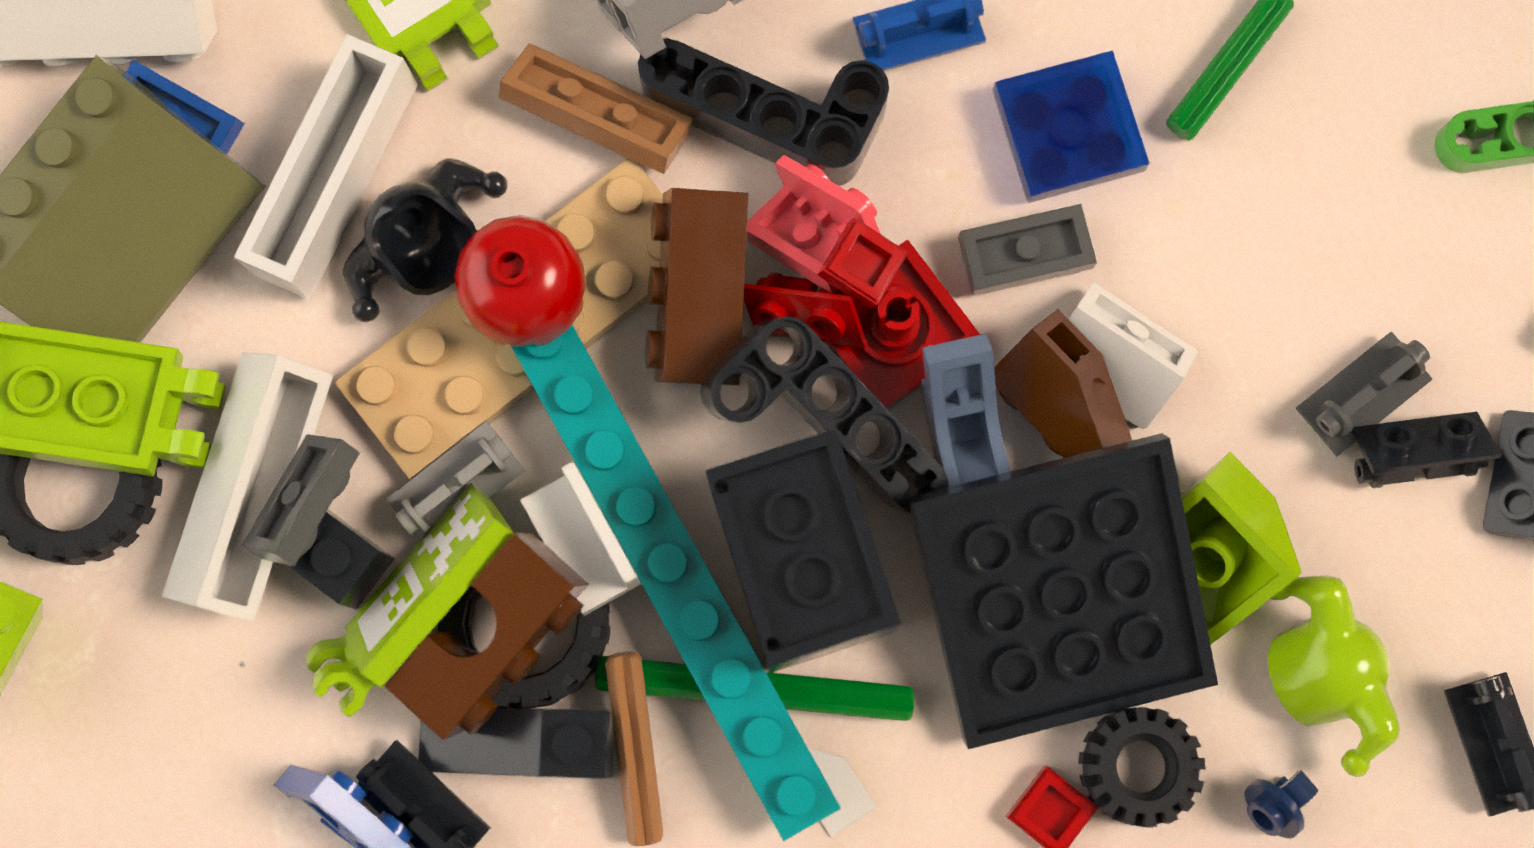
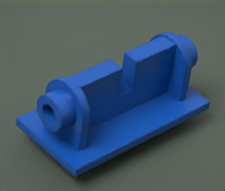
[852,0,986,71]

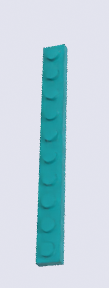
[511,325,841,842]

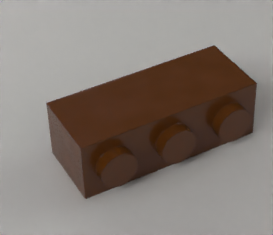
[645,188,748,385]

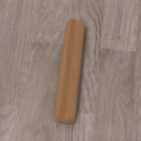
[605,651,663,846]

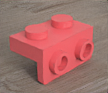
[746,155,881,294]

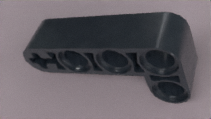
[638,38,889,186]
[700,317,949,513]

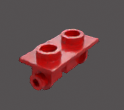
[743,272,875,348]

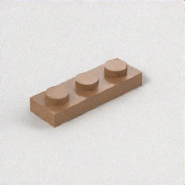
[499,43,693,174]

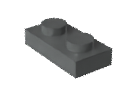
[958,204,1097,296]
[241,434,360,567]

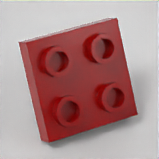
[827,239,981,409]

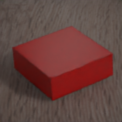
[817,217,908,310]
[1005,765,1099,848]

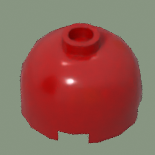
[455,215,586,347]

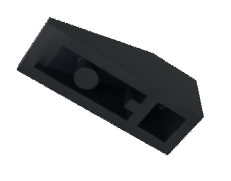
[418,708,614,779]

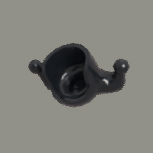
[342,158,508,322]

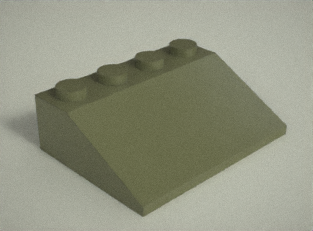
[0,55,266,342]

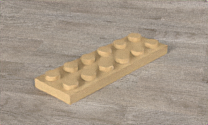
[334,158,663,480]

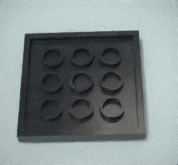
[908,433,1218,750]

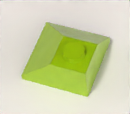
[1181,451,1302,645]

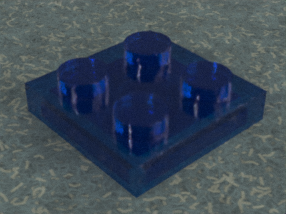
[992,50,1150,203]

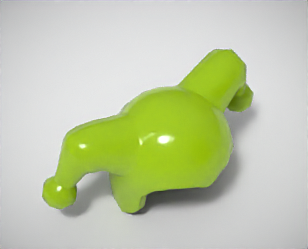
[1268,576,1400,777]

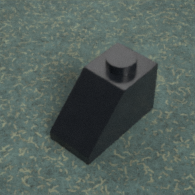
[287,509,395,610]

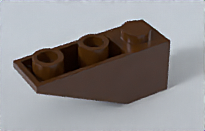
[994,309,1132,458]

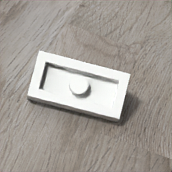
[1068,282,1198,429]
[520,462,641,616]

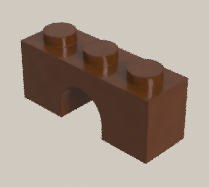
[384,532,589,740]

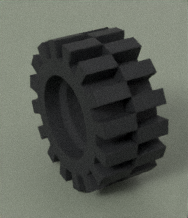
[1078,707,1206,828]

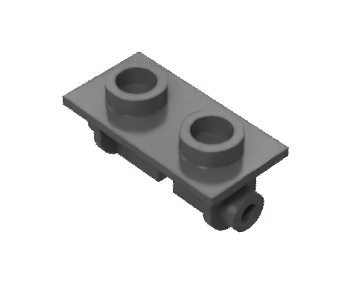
[1295,331,1433,457]

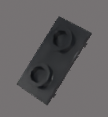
[1352,411,1502,489]
[1444,672,1534,817]
[356,740,491,848]

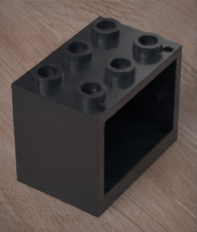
[705,428,902,673]

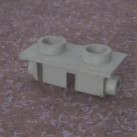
[386,421,526,541]

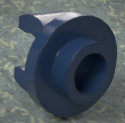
[1244,770,1319,839]

